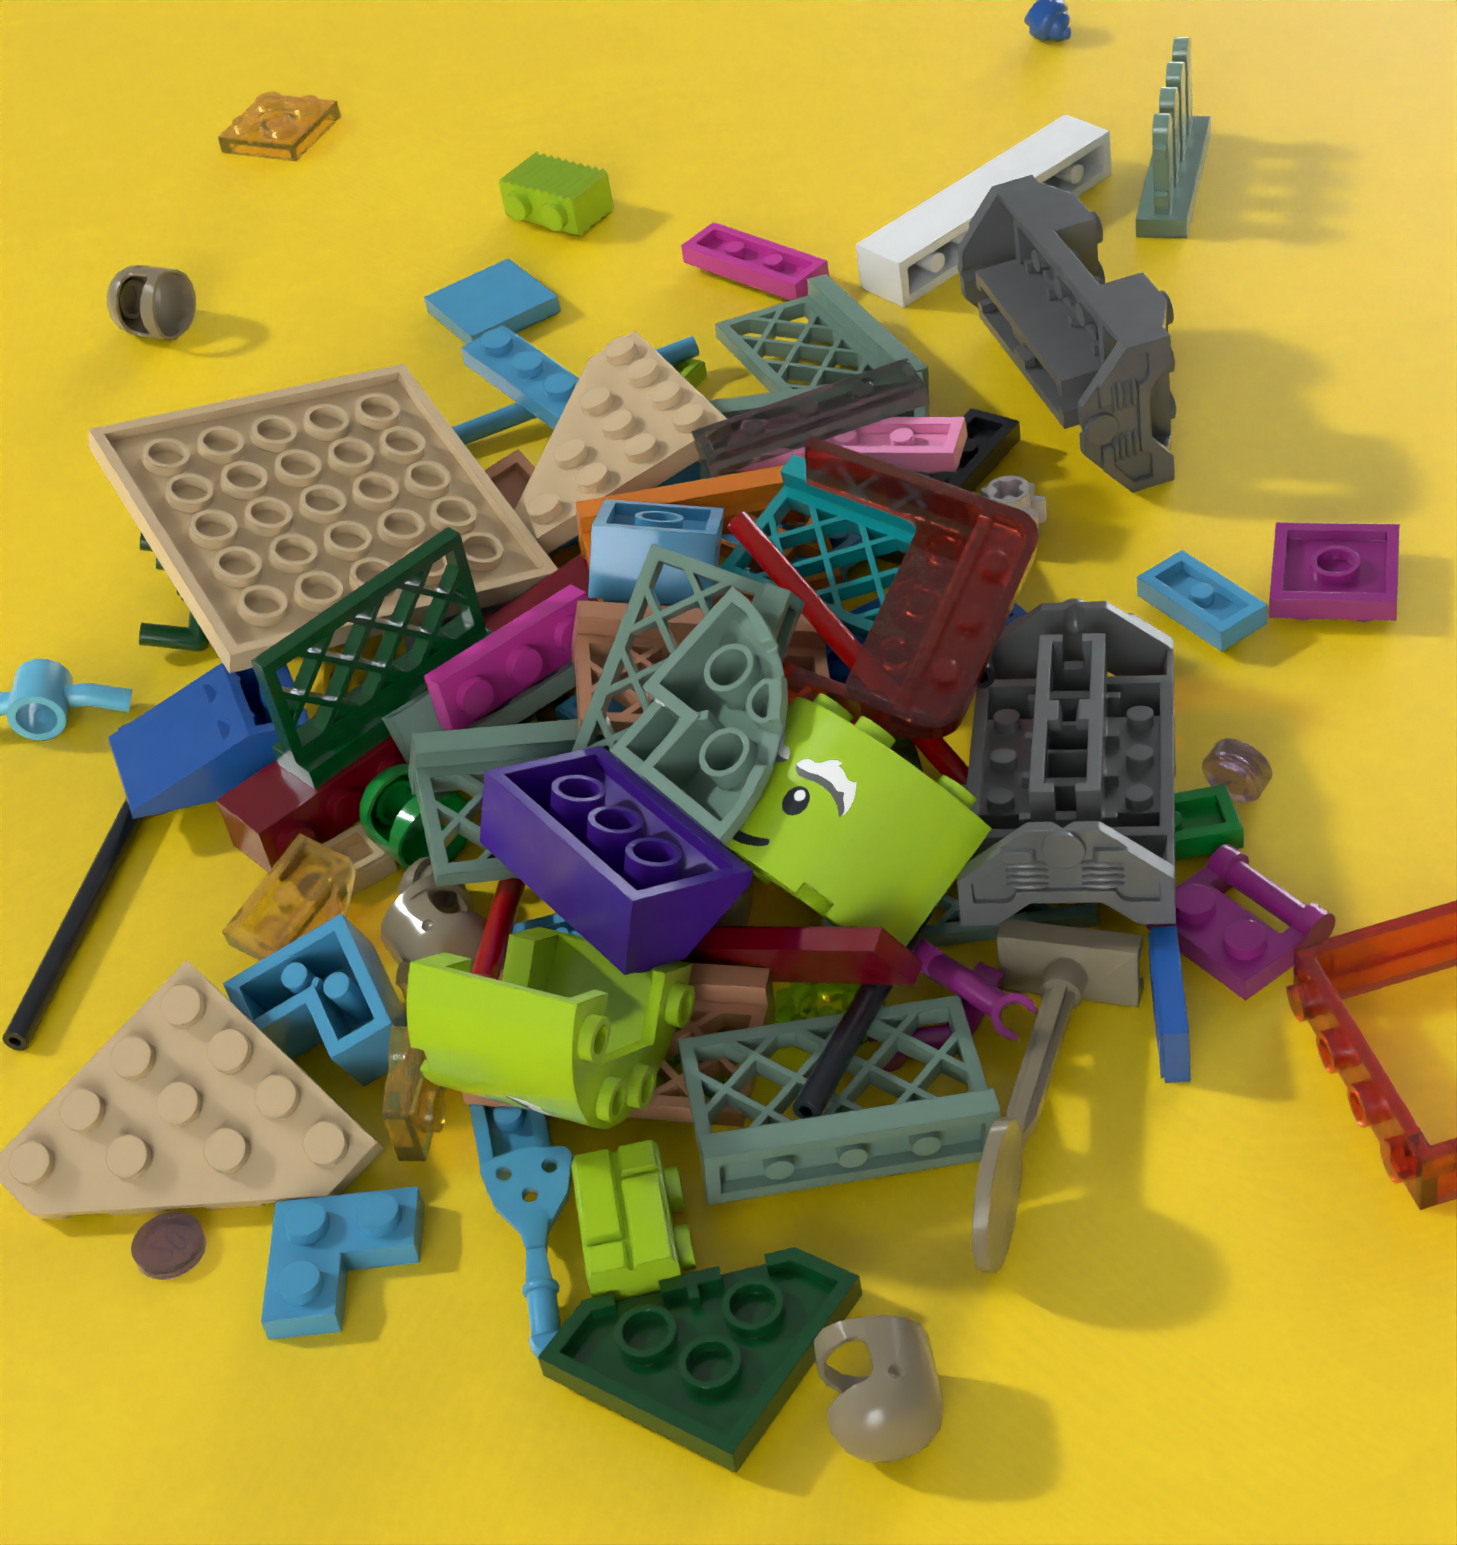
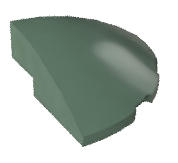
[609,586,788,846]

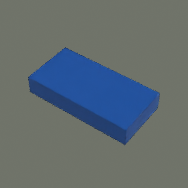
[1148,926,1191,1083]

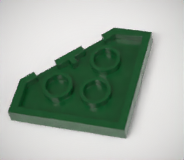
[537,1247,863,1473]

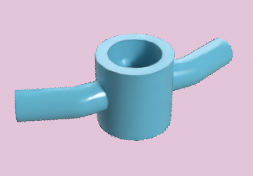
[0,659,133,740]

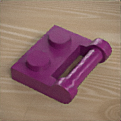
[1146,844,1336,1001]

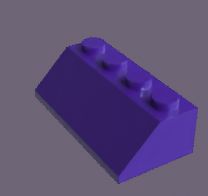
[480,746,753,975]

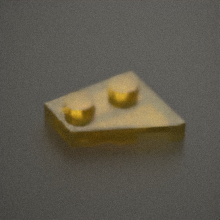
[222,834,356,961]

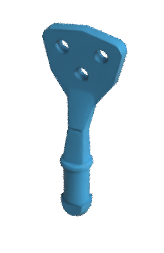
[480,1146,573,1359]

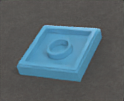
[424,258,561,344]

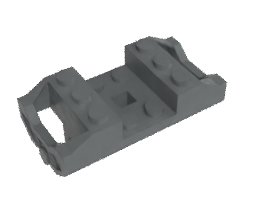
[957,175,1176,493]
[957,598,1176,926]

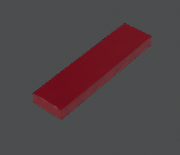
[679,926,923,986]

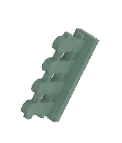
[1135,37,1211,238]

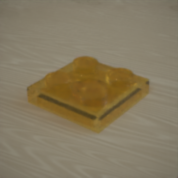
[218,92,341,161]

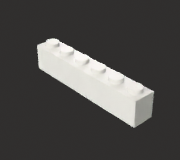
[856,114,1112,308]

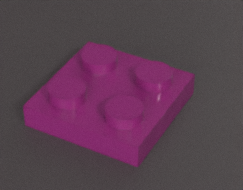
[1269,522,1400,621]

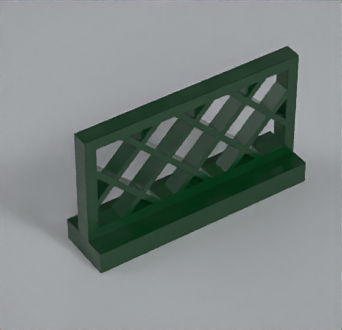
[251,527,493,789]

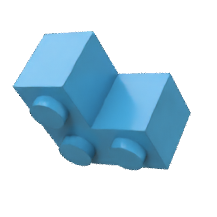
[223,913,423,1086]

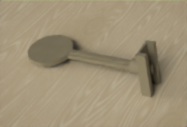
[972,919,1144,1274]

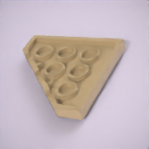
[514,331,735,554]
[0,960,384,1220]

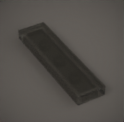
[691,358,930,478]

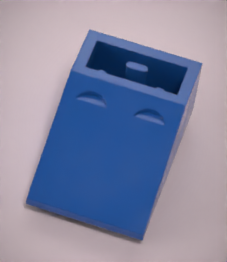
[108,663,309,819]

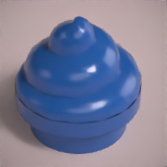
[1024,0,1071,42]

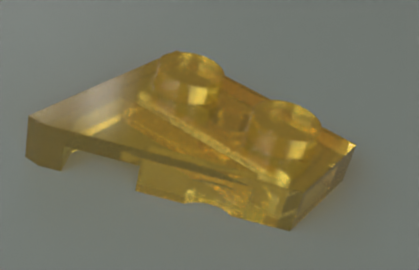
[382,963,446,1161]

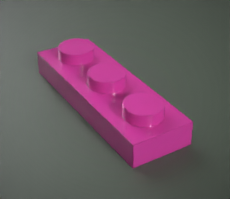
[681,222,829,300]
[424,584,588,730]

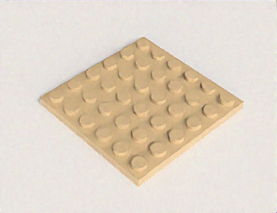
[88,364,558,674]

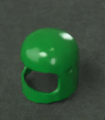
[360,763,473,869]

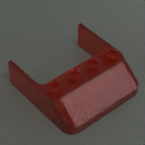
[782,435,1039,739]

